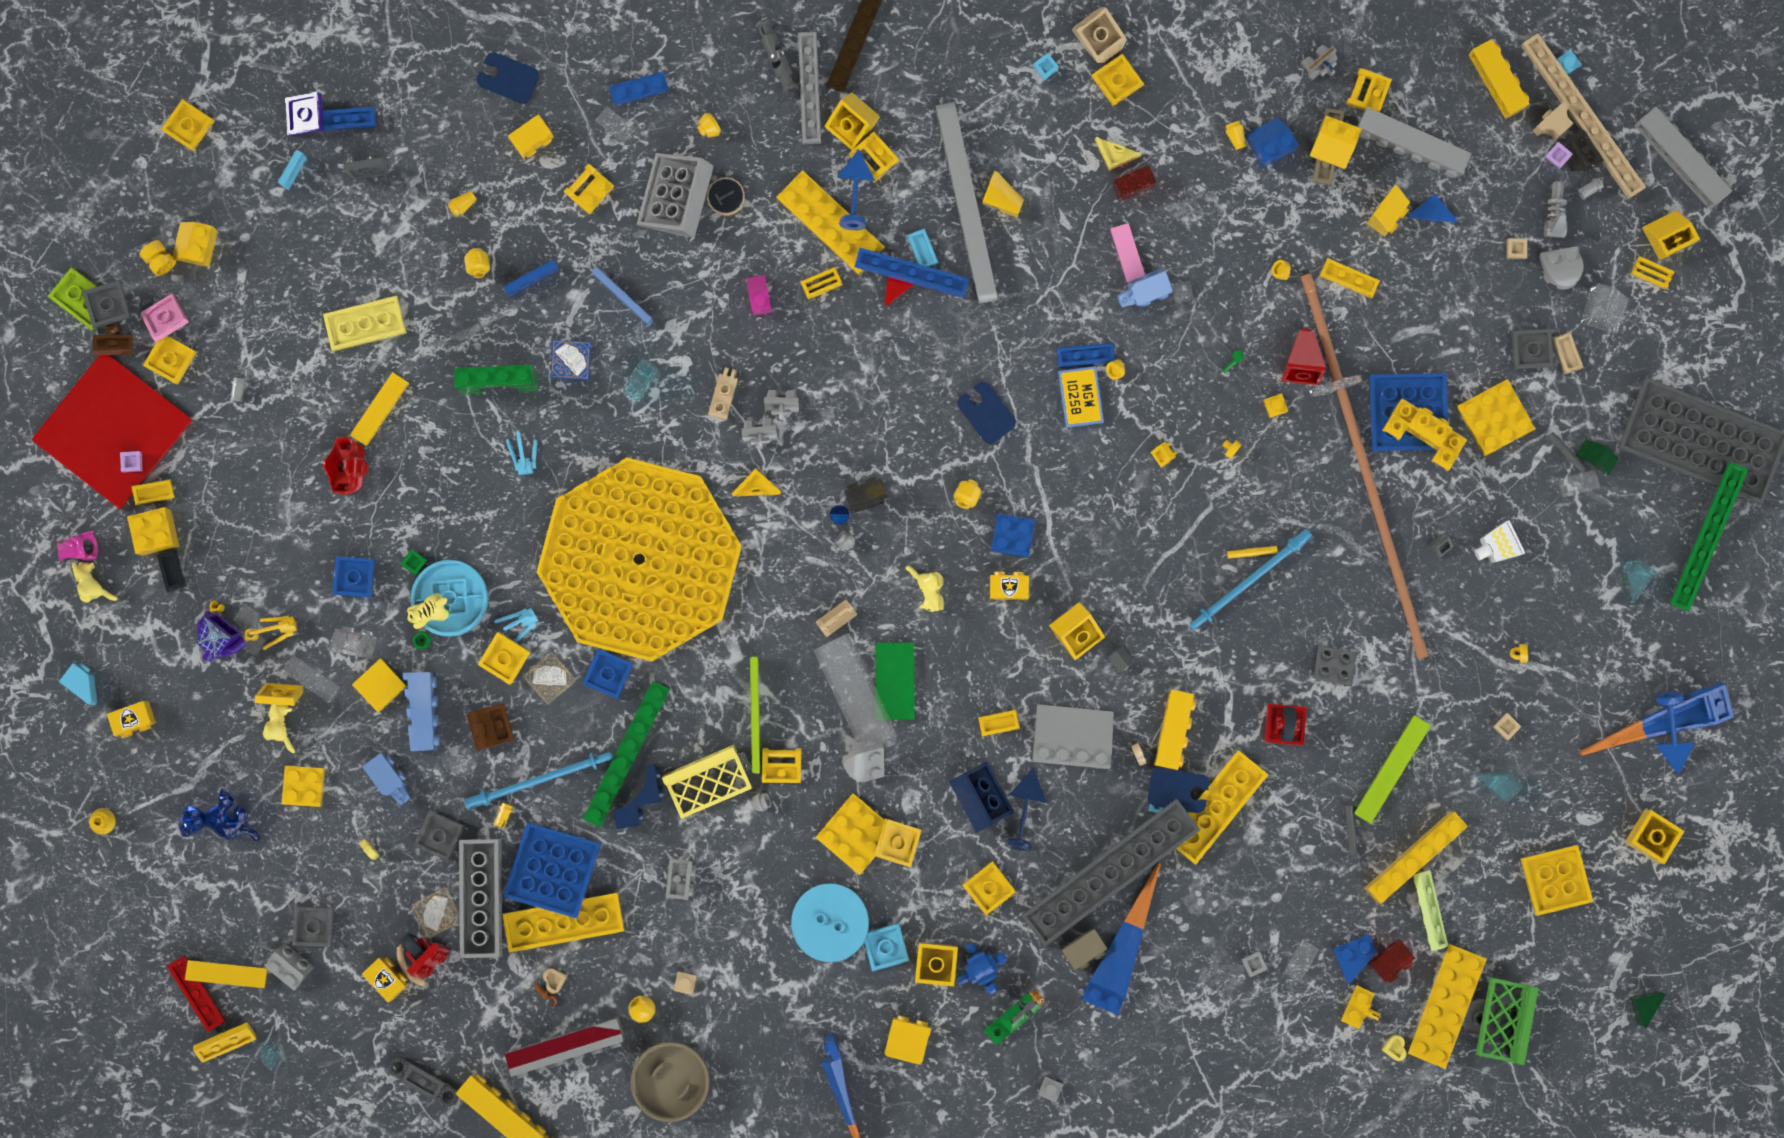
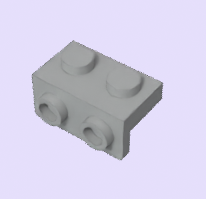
[665,859,696,900]
[265,943,314,991]

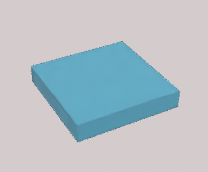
[864,923,910,971]

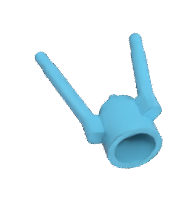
[506,430,538,475]
[494,608,538,643]

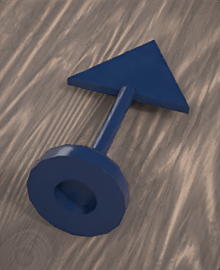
[1005,767,1046,851]

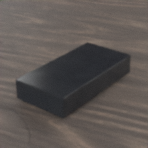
[157,549,186,592]

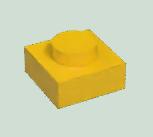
[1263,393,1288,418]

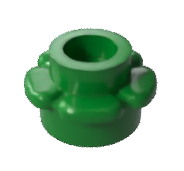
[413,631,432,650]

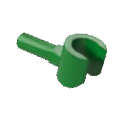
[1222,350,1244,373]

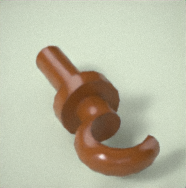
[533,983,558,1007]

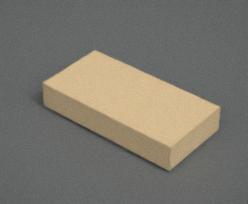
[1552,332,1584,375]

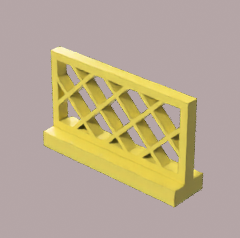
[662,745,752,819]

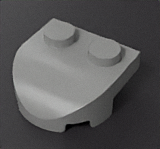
[1539,246,1584,289]
[842,743,884,782]

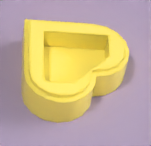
[359,839,380,860]
[1381,1035,1406,1061]

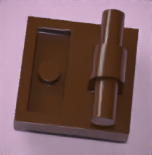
[466,703,515,751]

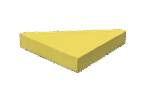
[1095,137,1141,171]

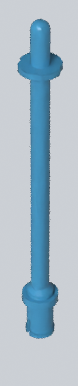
[1190,529,1313,630]
[464,752,613,810]

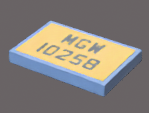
[1058,366,1104,428]

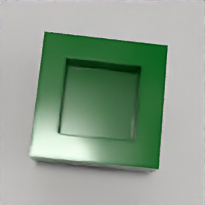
[400,549,428,576]

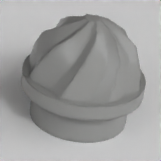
[835,530,855,550]
[751,792,771,812]

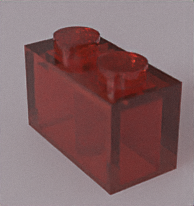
[1112,165,1156,202]
[1367,939,1416,983]

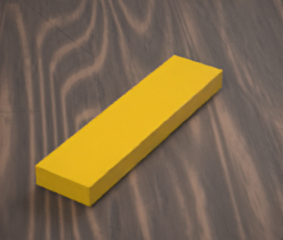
[350,372,409,446]
[185,960,268,988]

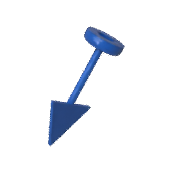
[837,149,875,231]
[1655,692,1695,775]

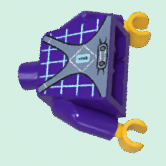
[197,601,259,662]

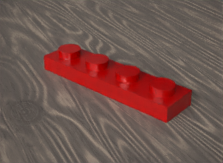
[167,955,226,1032]

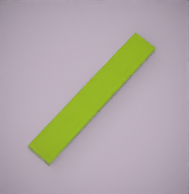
[750,657,761,774]
[1353,715,1431,824]

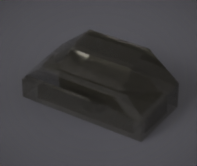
[1565,129,1604,171]

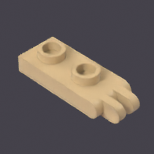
[708,367,738,420]

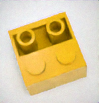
[1642,210,1700,261]

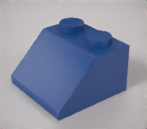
[1245,117,1298,168]

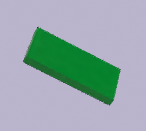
[875,643,915,720]

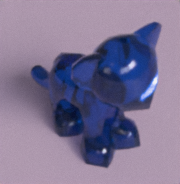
[178,788,260,841]

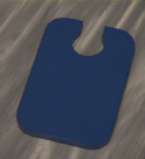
[477,52,539,104]
[957,382,1016,444]
[1148,768,1209,813]

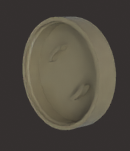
[631,1041,710,1122]

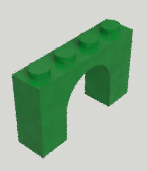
[454,365,538,395]

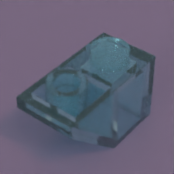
[623,358,660,403]

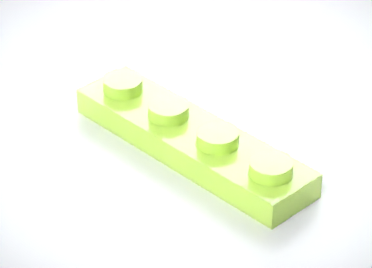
[1414,870,1448,951]

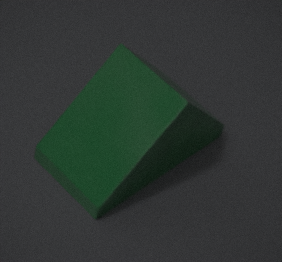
[1575,439,1619,475]
[1630,991,1666,1028]

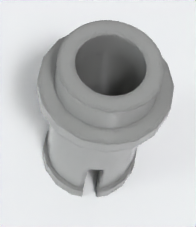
[1578,178,1604,200]
[230,377,246,402]

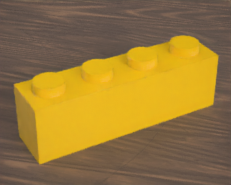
[1469,39,1530,119]
[1154,689,1196,770]

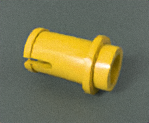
[493,802,513,828]

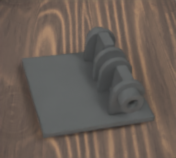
[1312,645,1356,687]

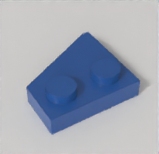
[1332,934,1377,984]

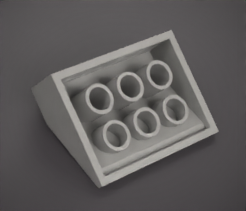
[636,153,714,238]
[1032,704,1114,769]

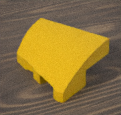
[982,171,1024,218]

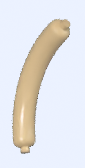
[397,944,427,986]

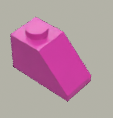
[746,275,772,316]

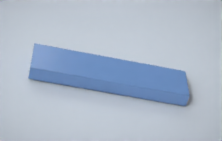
[592,267,653,327]

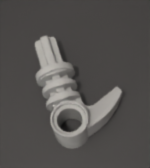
[1544,182,1567,238]

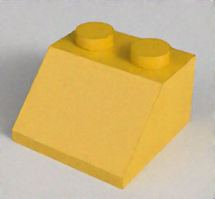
[824,93,880,150]
[1310,116,1362,169]
[1366,185,1410,237]
[172,222,218,267]
[1049,602,1105,660]

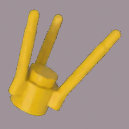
[249,615,297,650]

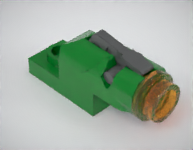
[984,989,1045,1045]

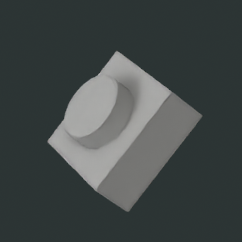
[1241,951,1268,977]
[1038,1076,1064,1103]

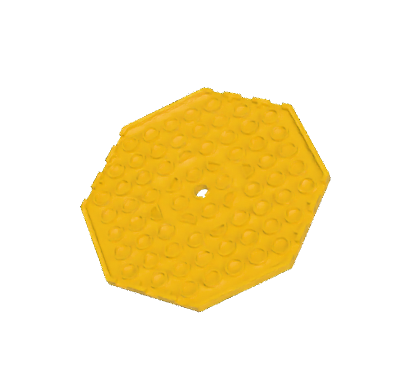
[537,458,742,662]

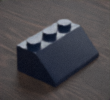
[949,761,1014,833]

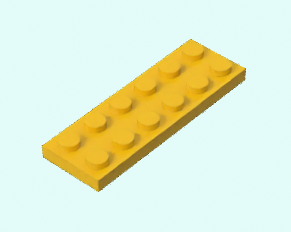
[776,170,885,275]
[1176,750,1269,865]
[503,893,625,953]
[1408,944,1487,1069]

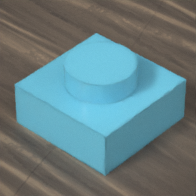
[1557,49,1582,75]
[1033,53,1059,81]

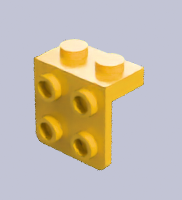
[885,1015,931,1064]

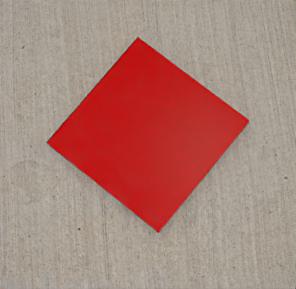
[31,355,193,510]

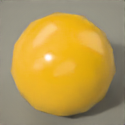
[628,996,655,1023]

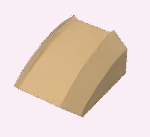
[1072,7,1127,63]

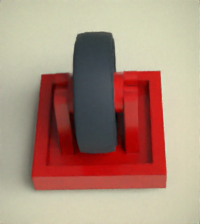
[1264,703,1307,746]
[402,933,451,978]

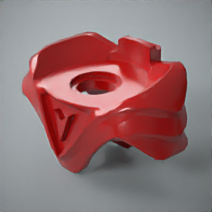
[323,437,369,495]

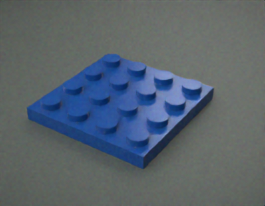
[1369,373,1448,451]
[503,822,601,919]

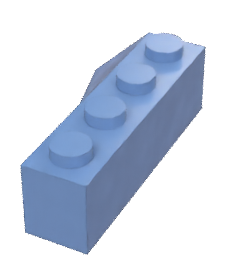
[403,672,440,751]

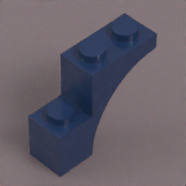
[614,764,664,829]

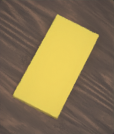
[323,296,407,351]

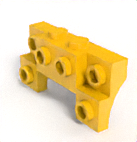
[1382,398,1467,472]

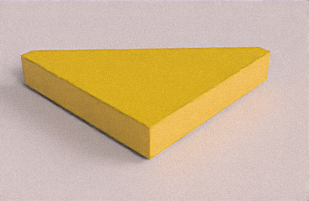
[732,468,782,496]

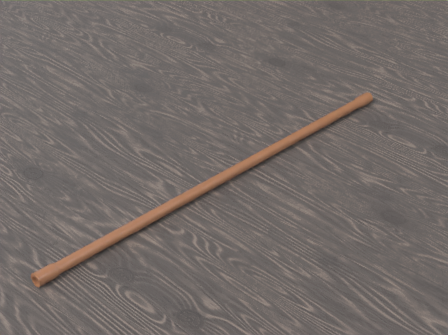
[1301,274,1429,659]

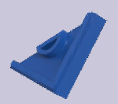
[1407,194,1457,224]

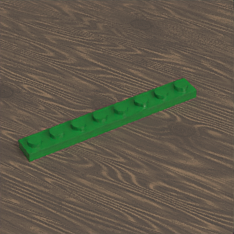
[1669,462,1748,612]
[583,681,670,828]

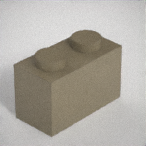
[1061,928,1107,971]

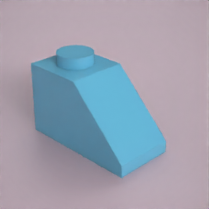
[59,663,97,705]

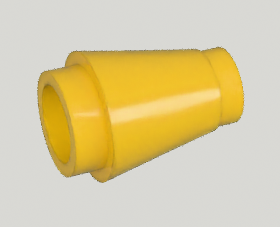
[1225,120,1246,150]
[447,191,477,217]

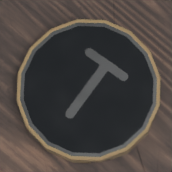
[707,177,745,216]

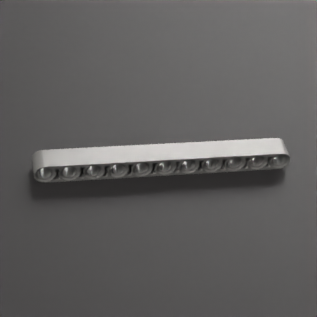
[935,102,998,304]

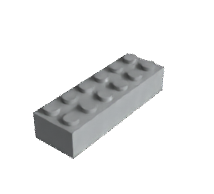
[459,839,503,958]

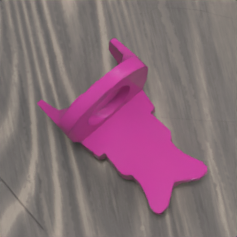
[57,531,98,561]

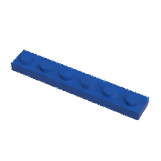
[854,248,969,298]

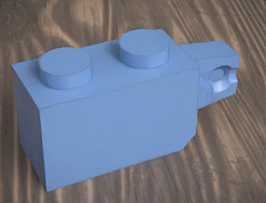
[1117,268,1173,307]
[362,753,411,805]

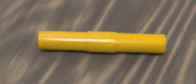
[1227,546,1278,559]

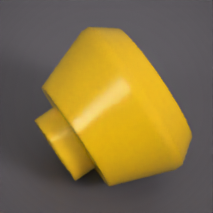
[697,113,721,138]
[89,808,116,835]

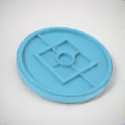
[411,560,488,637]
[791,884,869,962]

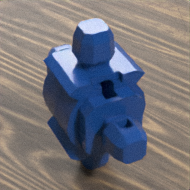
[955,942,1007,995]

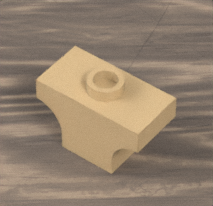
[1533,101,1573,140]

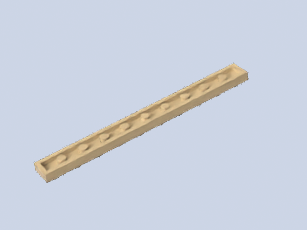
[1521,33,1646,199]

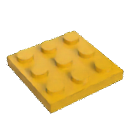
[1456,379,1536,456]
[815,793,884,875]
[1520,845,1593,916]

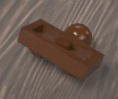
[93,322,133,355]

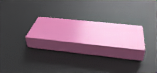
[1110,223,1145,283]

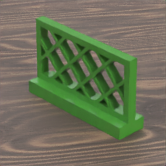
[1476,977,1539,1065]

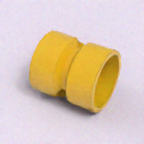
[139,240,176,276]

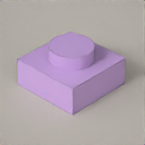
[1545,142,1573,169]
[120,451,142,472]

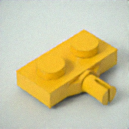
[1340,985,1381,1029]

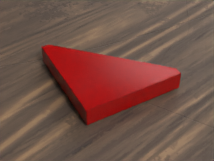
[884,277,914,307]

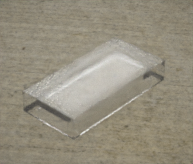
[595,106,637,145]
[1557,470,1600,499]
[1283,939,1319,983]

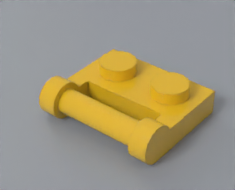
[1346,69,1392,112]
[849,132,899,183]
[563,164,614,215]
[762,748,801,783]

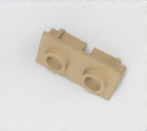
[816,600,857,637]

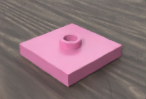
[140,293,188,342]

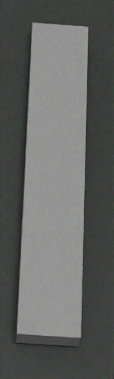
[798,32,821,145]

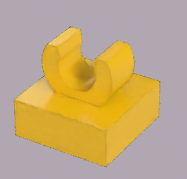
[1151,442,1177,468]

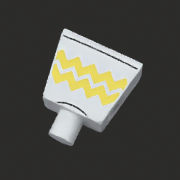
[1474,520,1525,563]

